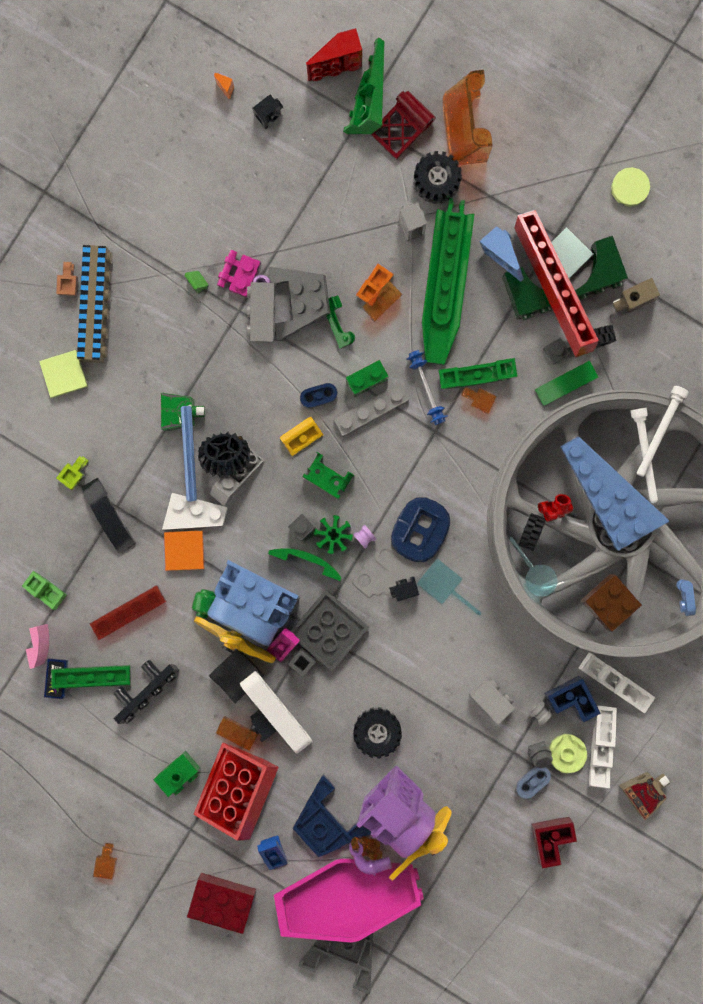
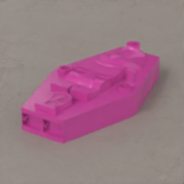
[274,858,424,943]

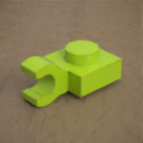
[56,456,89,490]

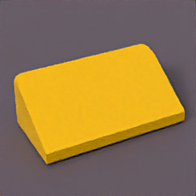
[280,417,323,456]

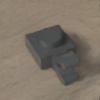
[543,337,570,364]

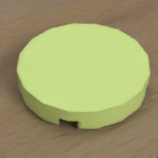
[611,167,650,207]
[549,734,587,773]

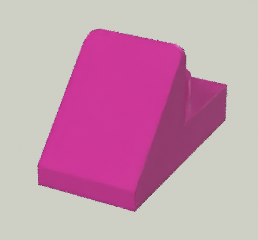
[267,628,300,662]

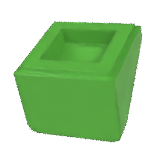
[184,271,209,294]

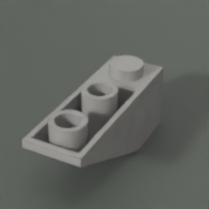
[210,448,264,506]

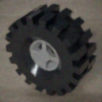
[413,151,462,204]
[353,707,402,759]

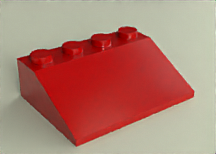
[193,742,279,841]

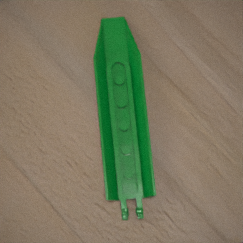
[422,198,475,365]

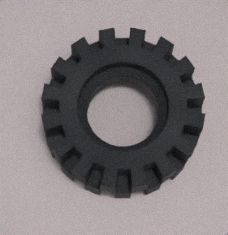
[593,325,617,348]
[518,513,546,551]

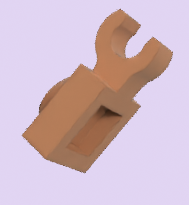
[56,262,78,296]

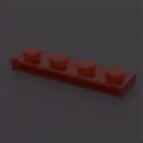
[90,585,167,640]

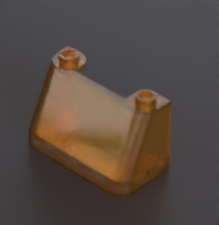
[443,70,493,165]

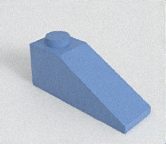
[480,226,524,281]

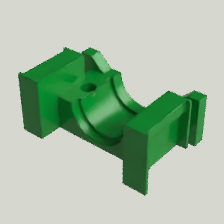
[302,452,355,500]

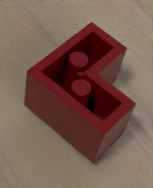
[531,816,577,869]

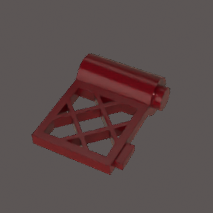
[370,91,436,160]

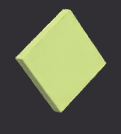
[39,350,88,398]

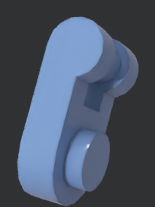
[676,579,696,616]

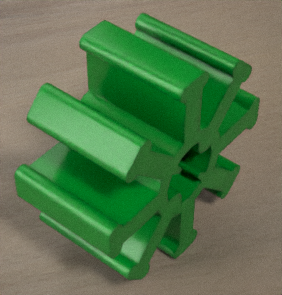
[314,515,353,554]

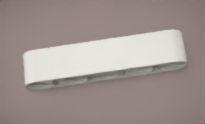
[240,671,313,754]

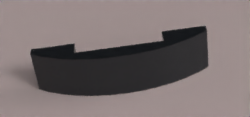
[81,478,136,553]

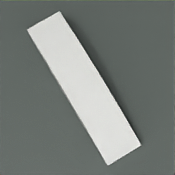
[579,653,655,713]
[589,706,617,789]

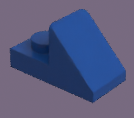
[257,835,288,870]

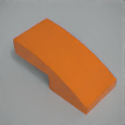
[356,264,394,306]

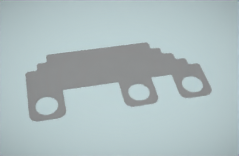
[353,516,446,597]

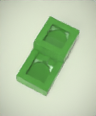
[22,571,67,610]

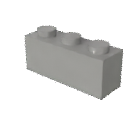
[247,282,275,342]

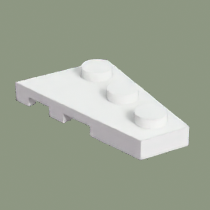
[162,493,228,530]

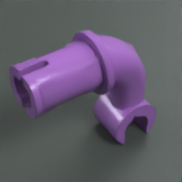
[349,841,392,876]

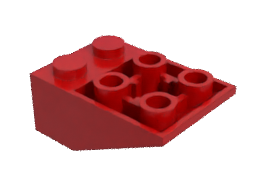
[306,28,363,81]

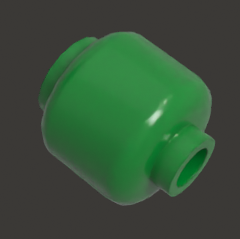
[192,589,216,618]

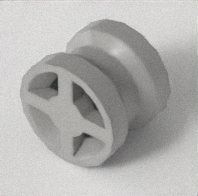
[529,700,553,725]

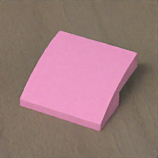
[26,624,49,669]

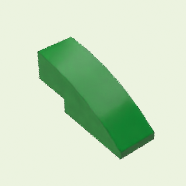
[535,360,599,406]

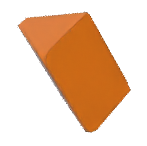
[214,73,235,99]

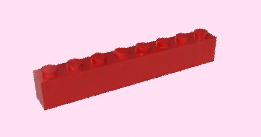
[514,210,599,357]

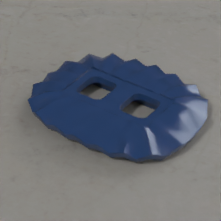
[391,497,450,562]

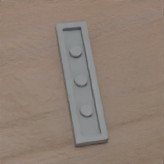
[334,383,410,436]

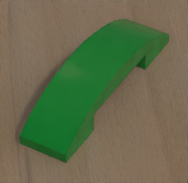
[439,358,518,389]
[268,548,342,581]

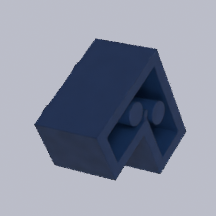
[544,676,601,723]

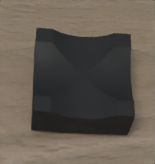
[209,649,264,704]

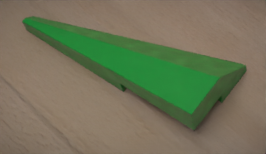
[343,37,385,134]

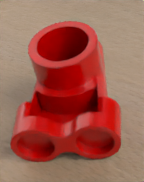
[538,494,573,522]

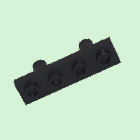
[113,660,179,724]

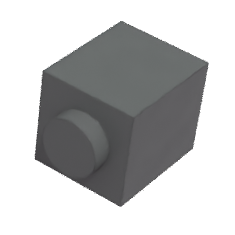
[288,514,316,541]
[288,648,316,677]

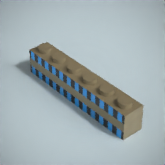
[77,245,113,363]

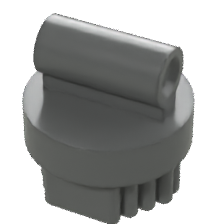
[528,741,553,768]

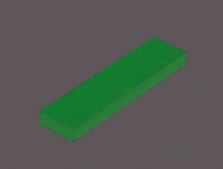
[51,665,131,689]

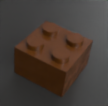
[581,574,642,632]

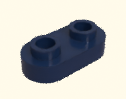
[300,383,338,408]

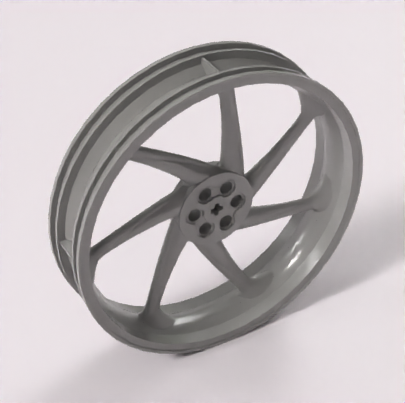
[487,389,703,657]

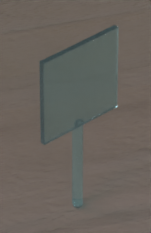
[417,558,481,615]

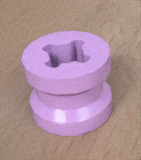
[353,525,376,549]

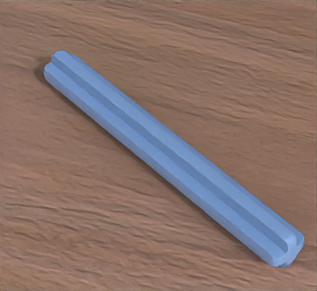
[181,406,197,502]

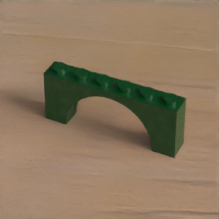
[502,235,628,321]

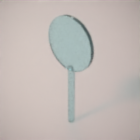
[509,537,557,596]

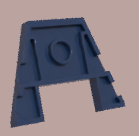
[292,774,371,858]

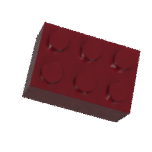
[187,873,256,934]

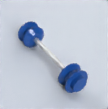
[406,350,448,425]

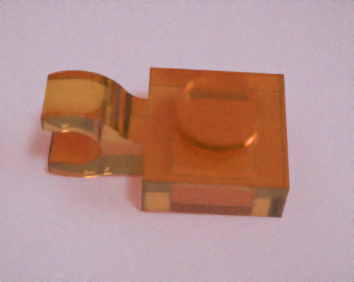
[461,387,497,414]
[93,843,117,880]

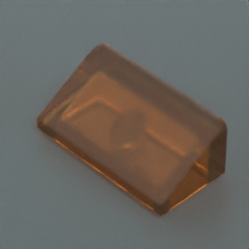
[362,281,403,322]
[216,716,257,751]

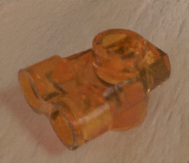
[350,836,383,861]

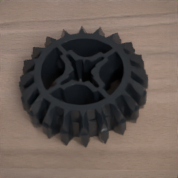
[198,431,250,478]

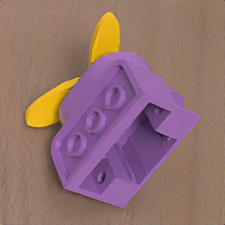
[357,766,452,881]

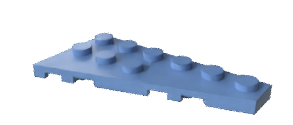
[560,437,669,550]

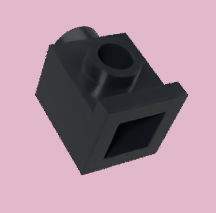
[252,94,283,130]
[389,576,420,602]
[250,710,277,742]

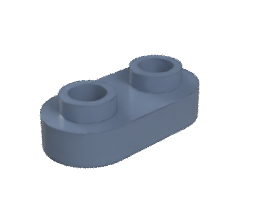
[516,766,551,799]

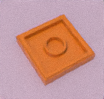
[164,531,205,571]

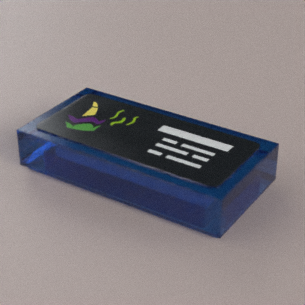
[44,658,68,699]

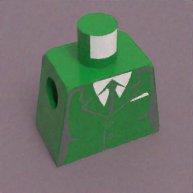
[161,393,205,431]

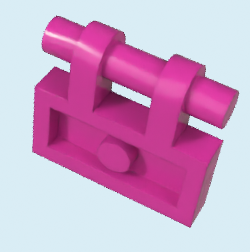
[217,250,261,298]

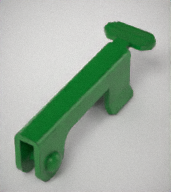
[326,295,355,348]

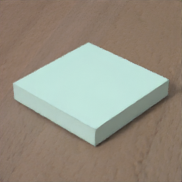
[551,227,593,278]

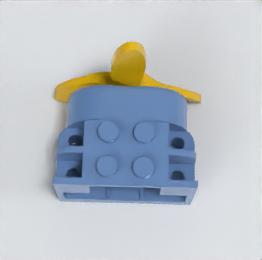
[194,560,299,663]

